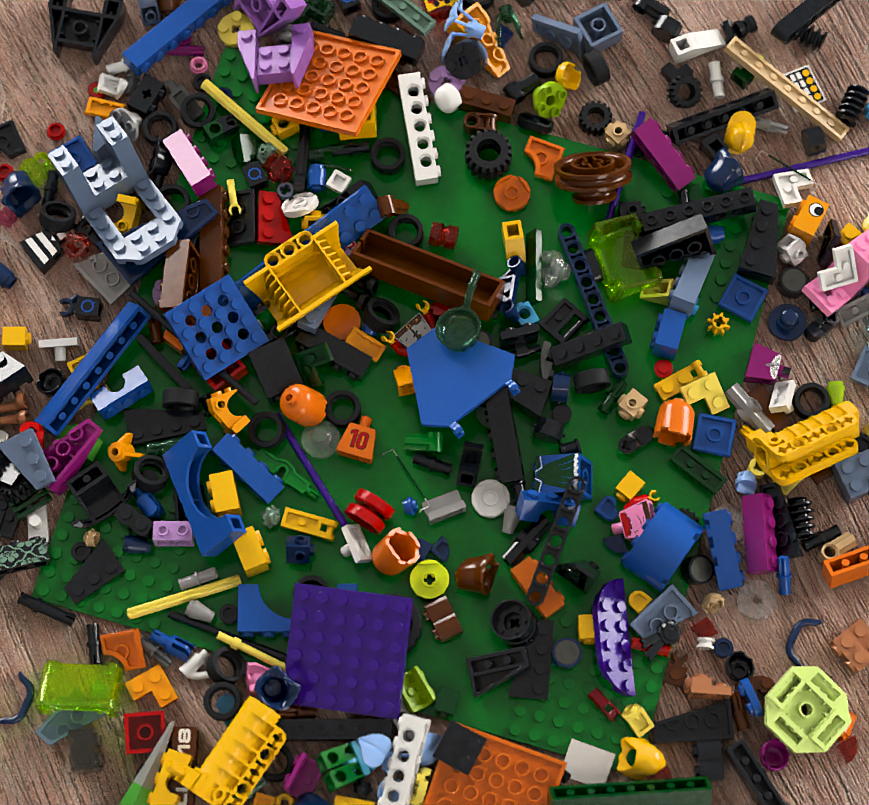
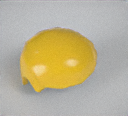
[555,62,581,90]

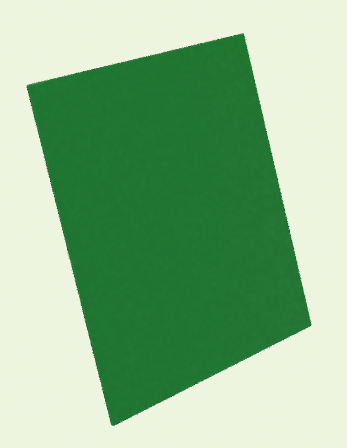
[32,47,789,771]

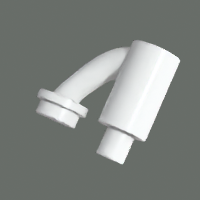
[179,649,209,680]

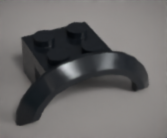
[65,460,137,528]

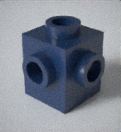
[286,535,315,565]

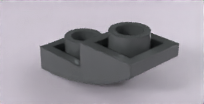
[540,341,555,381]

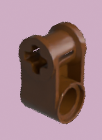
[463,112,499,135]

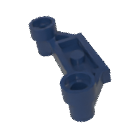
[496,255,527,322]

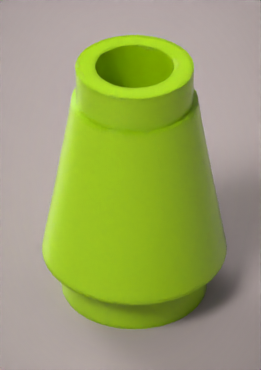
[826,381,845,408]

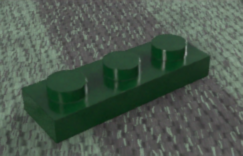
[669,444,728,496]

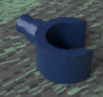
[59,293,79,317]

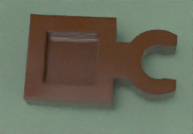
[663,650,688,688]

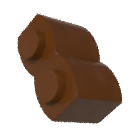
[423,595,463,643]

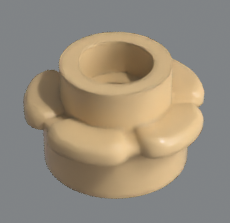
[83,528,101,547]

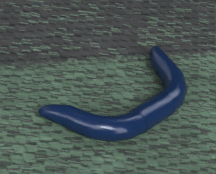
[786,618,823,666]
[0,672,34,724]

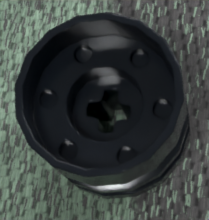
[490,599,539,647]

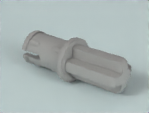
[754,117,788,135]
[178,567,218,591]

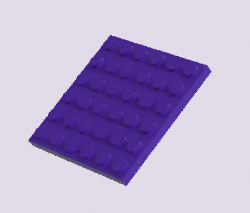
[285,583,413,720]

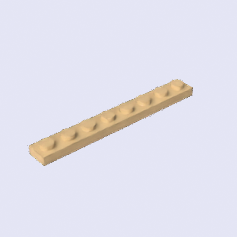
[723,36,850,143]

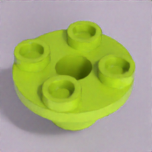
[532,81,567,118]

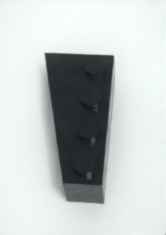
[736,199,778,285]
[630,214,716,269]

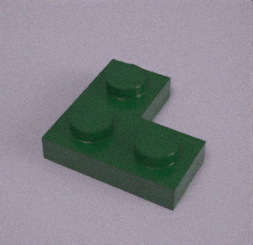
[291,342,334,388]

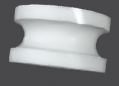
[696,637,715,650]

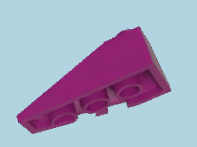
[42,418,103,496]

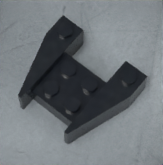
[48,0,127,65]

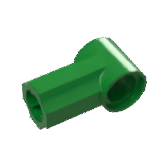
[405,432,444,455]

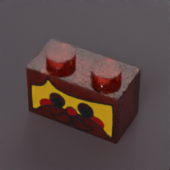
[421,0,461,23]

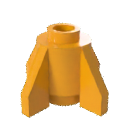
[107,433,145,472]

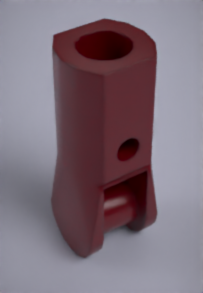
[587,687,621,722]

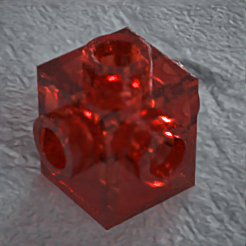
[262,153,295,184]
[61,231,91,260]

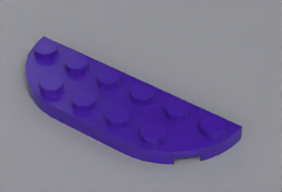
[592,578,636,697]

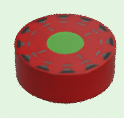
[88,81,106,99]

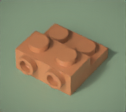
[830,618,869,674]
[683,674,732,701]

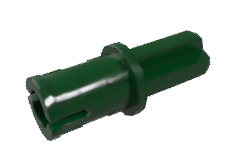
[597,379,628,415]

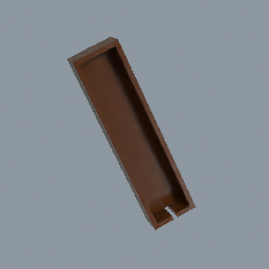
[350,228,505,322]

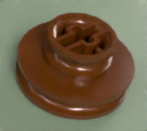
[554,151,632,205]

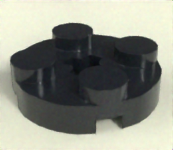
[445,42,483,80]

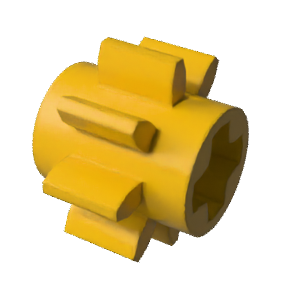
[706,312,730,337]

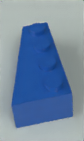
[209,433,284,505]

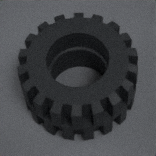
[465,129,512,181]

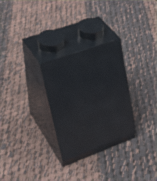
[248,337,304,404]

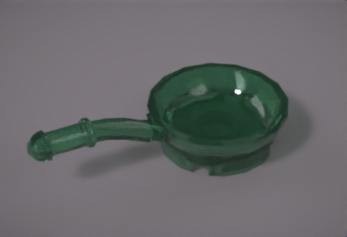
[435,269,481,352]

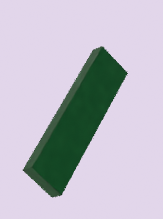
[526,228,542,306]

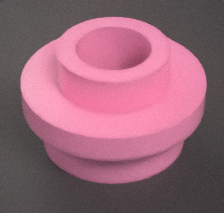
[190,56,208,75]

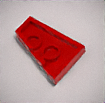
[257,190,293,246]

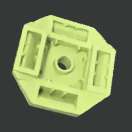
[764,666,851,753]

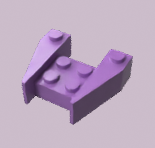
[233,0,307,39]
[237,23,314,93]

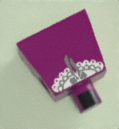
[743,343,791,385]

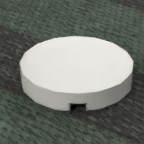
[281,192,319,218]
[471,479,510,518]

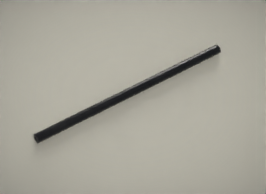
[128,290,259,406]
[168,610,287,662]

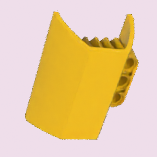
[243,220,372,332]

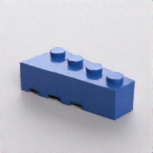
[702,508,745,591]

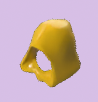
[617,737,666,780]

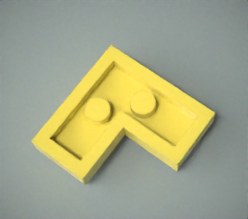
[679,372,730,415]

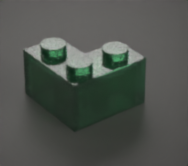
[290,0,336,26]

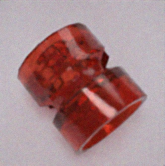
[428,221,459,251]

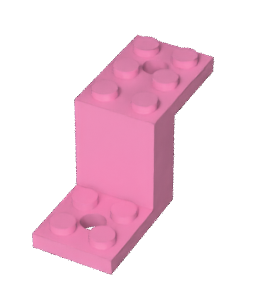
[801,229,869,317]

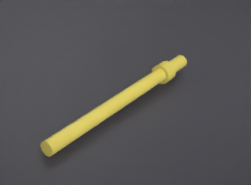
[216,632,286,672]

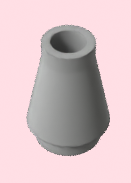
[502,505,520,535]
[184,599,215,623]

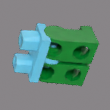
[315,740,377,793]

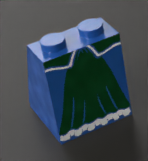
[533,453,593,500]

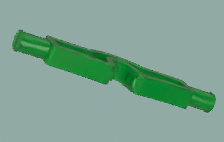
[247,443,320,500]

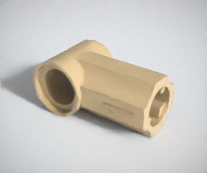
[817,532,857,563]

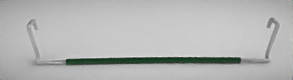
[755,150,818,195]
[382,449,430,513]

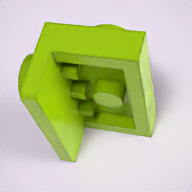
[402,665,436,715]

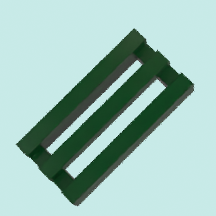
[9,487,53,521]

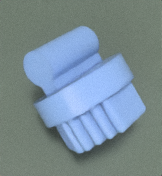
[735,470,757,496]

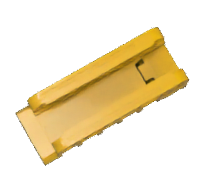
[739,401,859,486]
[165,696,286,805]

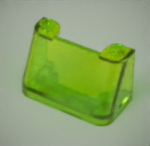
[587,213,662,303]
[35,660,124,718]

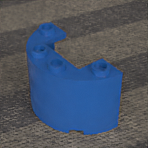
[620,502,705,593]

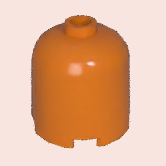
[280,384,327,427]
[653,398,695,447]
[372,528,420,576]

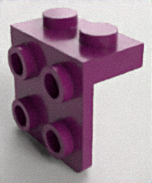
[282,752,322,798]

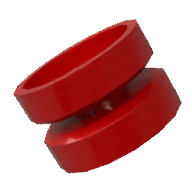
[344,488,395,535]

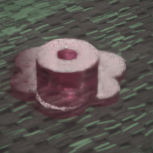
[0,207,17,228]

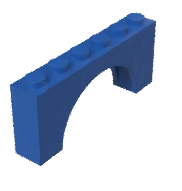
[162,430,246,557]
[238,584,358,638]

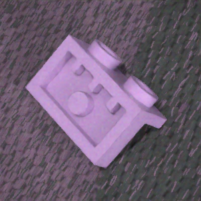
[152,521,195,546]

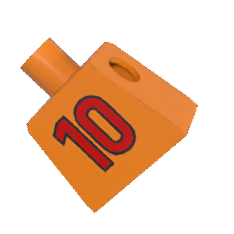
[336,416,376,465]

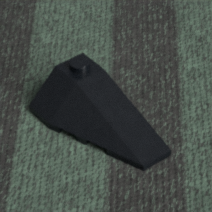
[555,560,601,594]

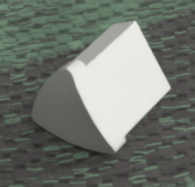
[97,73,128,100]

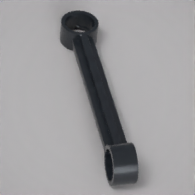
[293,124,311,192]

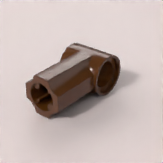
[376,195,410,218]

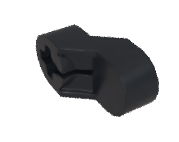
[804,312,840,342]
[618,426,654,454]

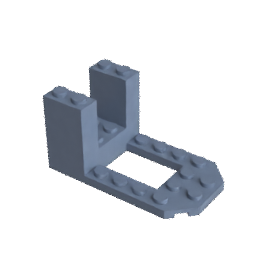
[48,116,183,265]

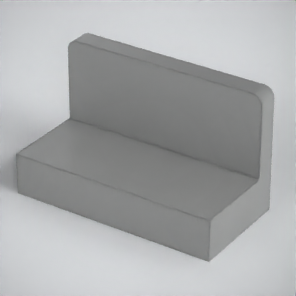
[422,490,466,525]

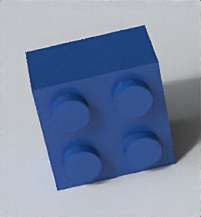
[649,308,687,361]

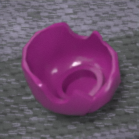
[759,738,790,772]

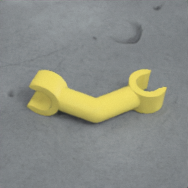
[226,179,241,216]

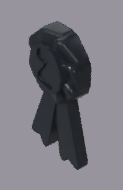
[639,620,681,661]

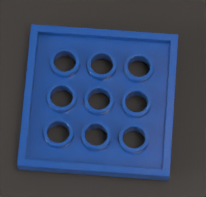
[163,274,269,381]

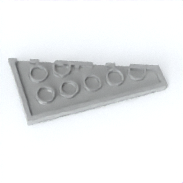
[73,252,136,306]

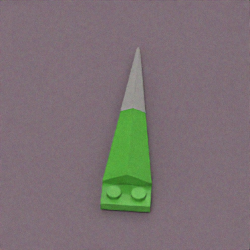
[119,721,174,805]

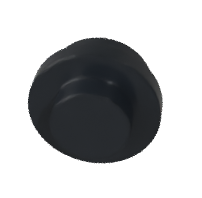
[353,780,373,796]

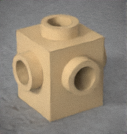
[603,120,631,153]
[617,388,648,422]

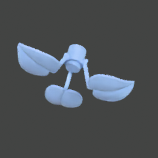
[441,0,486,64]
[358,732,442,802]

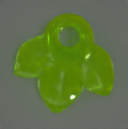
[19,152,55,187]

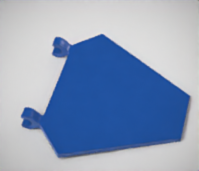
[407,326,520,439]

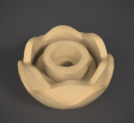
[701,592,725,613]

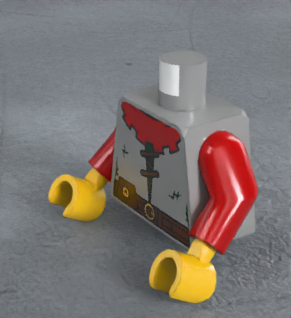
[381,300,436,357]

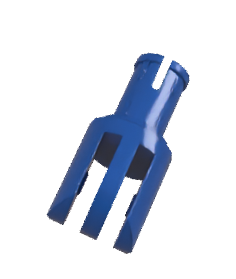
[127,486,164,518]
[149,629,195,662]

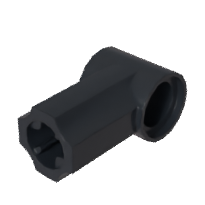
[632,0,671,20]
[502,73,542,105]

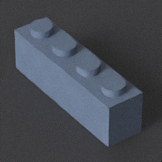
[668,253,715,317]

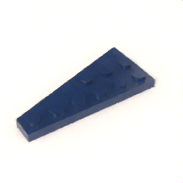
[96,198,219,286]

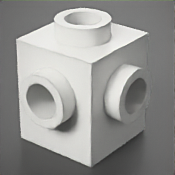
[777,233,808,267]

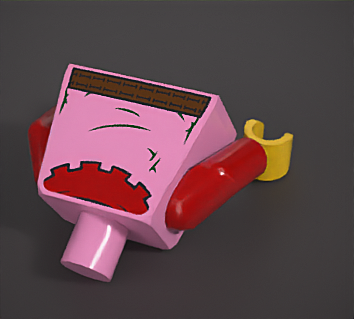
[611,490,660,542]

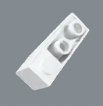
[668,29,726,65]

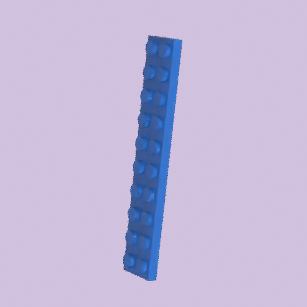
[217,185,387,323]

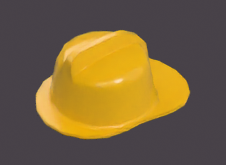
[724,111,756,154]

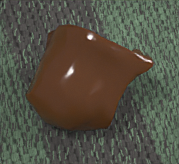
[455,553,499,596]

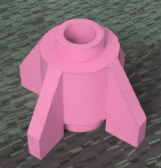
[245,662,270,698]

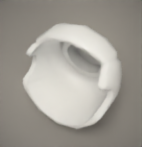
[434,83,462,113]

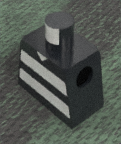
[19,229,68,275]

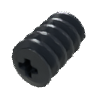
[793,25,828,51]
[835,84,869,127]
[788,497,816,539]

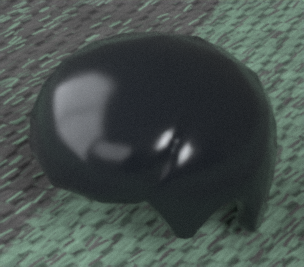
[35,368,66,396]
[724,651,755,683]

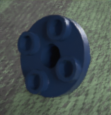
[768,304,807,341]

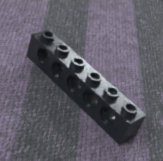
[665,88,779,145]
[640,187,756,235]
[273,719,392,742]

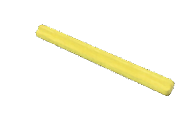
[201,79,288,156]
[127,575,242,620]

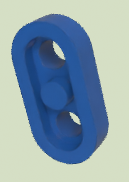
[737,677,763,718]

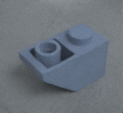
[138,0,161,26]

